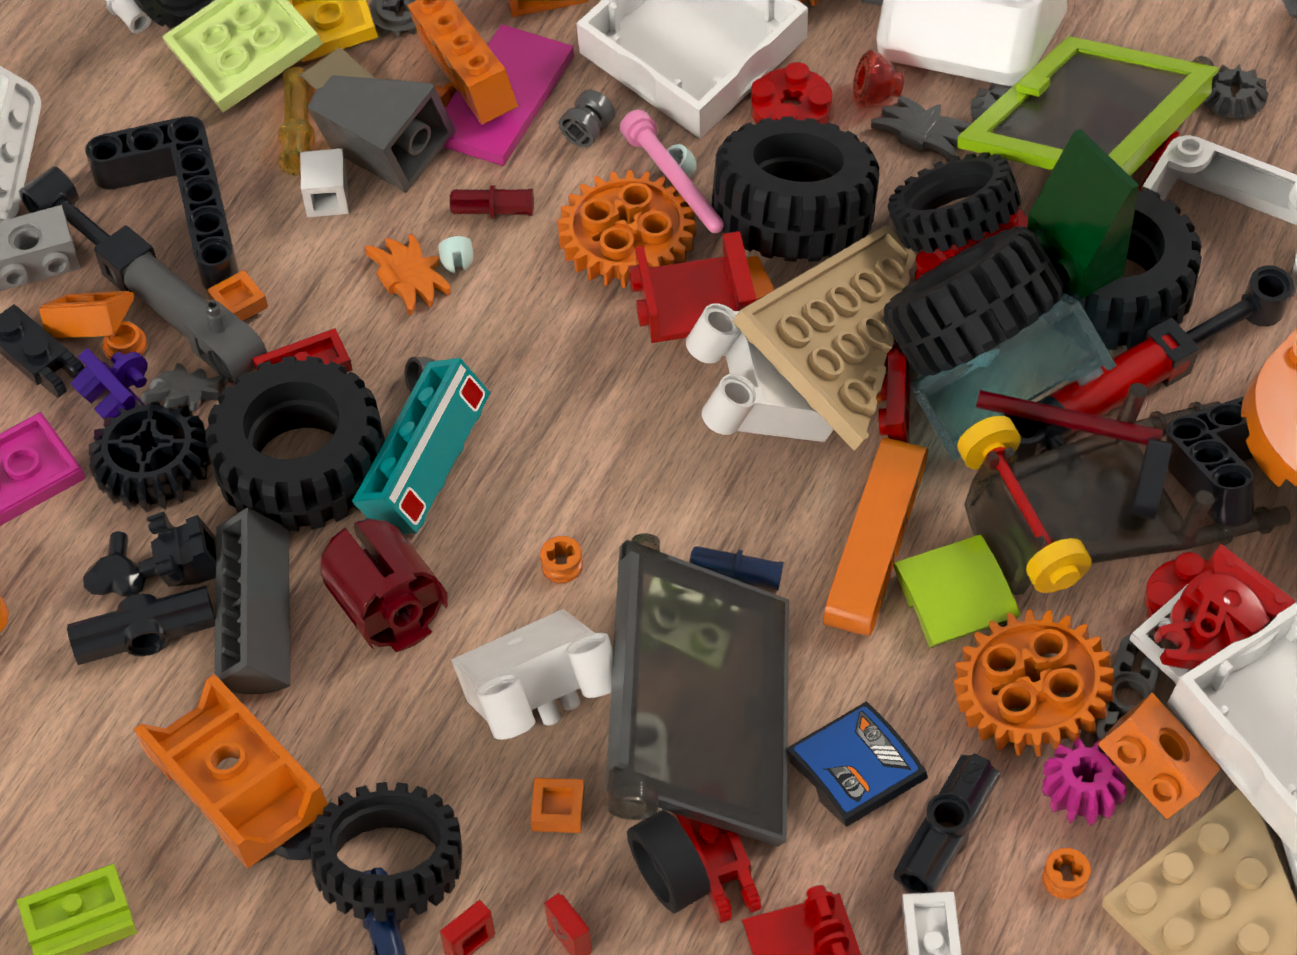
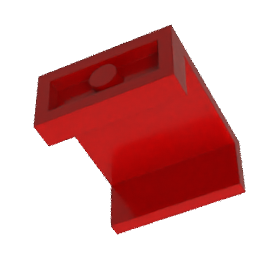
[629,231,757,343]

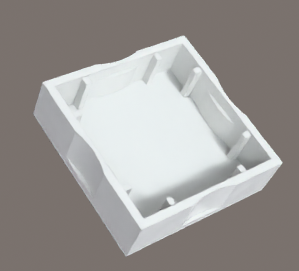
[576,0,808,139]
[1167,602,1297,857]

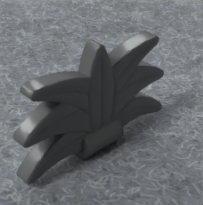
[871,95,971,160]
[141,363,224,411]

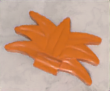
[364,234,451,316]

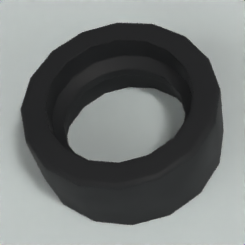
[627,809,710,913]

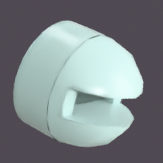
[667,144,697,178]
[438,236,474,273]

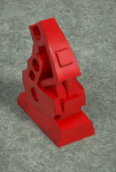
[1154,544,1297,669]

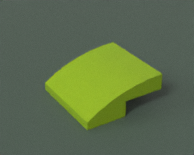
[893,534,1021,649]

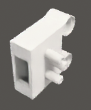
[686,303,834,442]
[451,609,613,740]

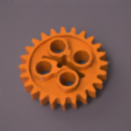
[557,170,696,288]
[954,609,1115,757]

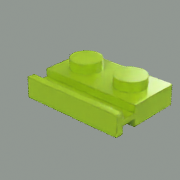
[16,863,138,955]

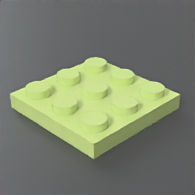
[162,0,323,112]

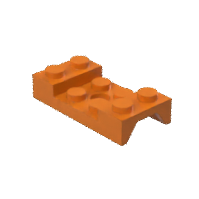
[133,674,328,869]

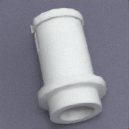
[105,0,152,33]

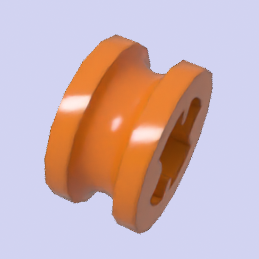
[540,536,583,583]
[1042,848,1091,899]

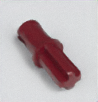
[449,185,534,219]

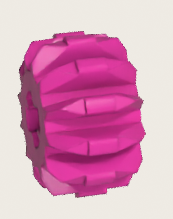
[1042,737,1128,826]

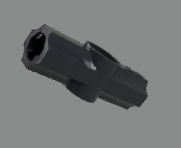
[67,585,215,665]
[894,753,1000,894]

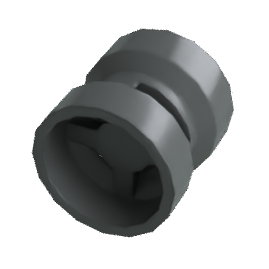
[559,90,615,148]

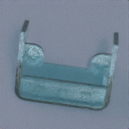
[908,292,1116,461]

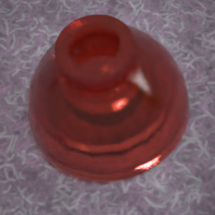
[853,50,904,108]

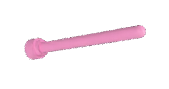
[620,110,724,233]

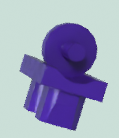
[70,348,148,420]

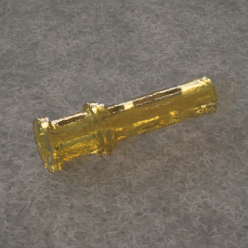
[278,67,315,176]

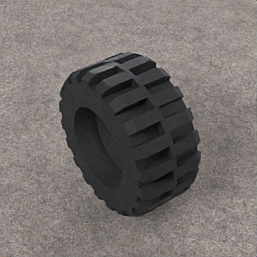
[711,117,880,262]
[1041,189,1202,350]
[883,226,1063,376]
[206,356,385,532]

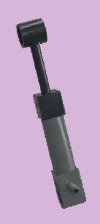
[19,166,267,383]

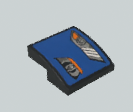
[786,701,928,827]

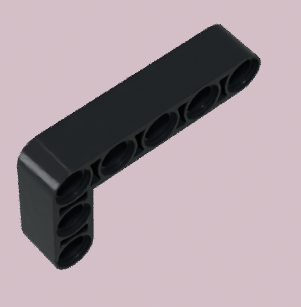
[85,116,239,289]
[1166,397,1254,527]

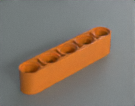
[823,437,928,637]

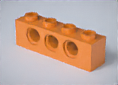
[407,0,519,125]

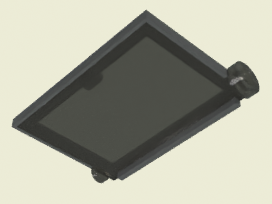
[605,533,789,847]

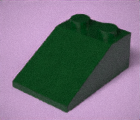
[1027,128,1139,299]

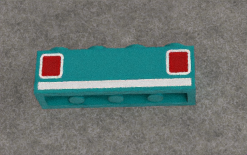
[352,358,491,534]

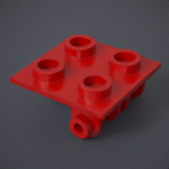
[742,885,861,955]

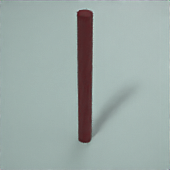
[976,390,1163,445]

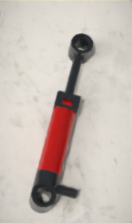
[1004,266,1294,474]

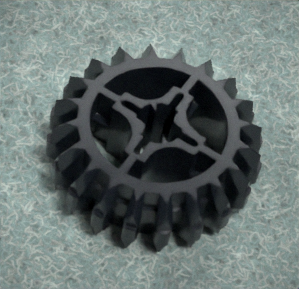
[89,400,212,513]

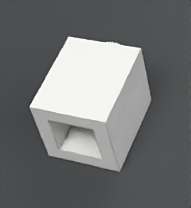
[301,148,349,217]

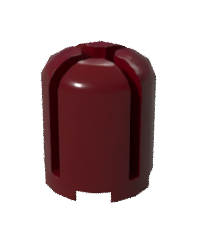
[320,518,448,652]

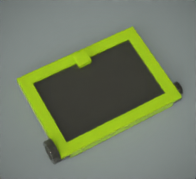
[958,36,1219,176]

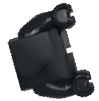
[138,511,216,587]

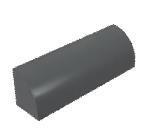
[214,507,290,694]

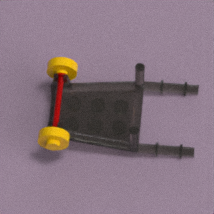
[957,383,1291,595]

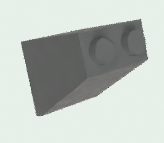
[307,75,455,193]

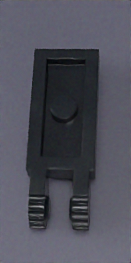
[0,304,85,398]

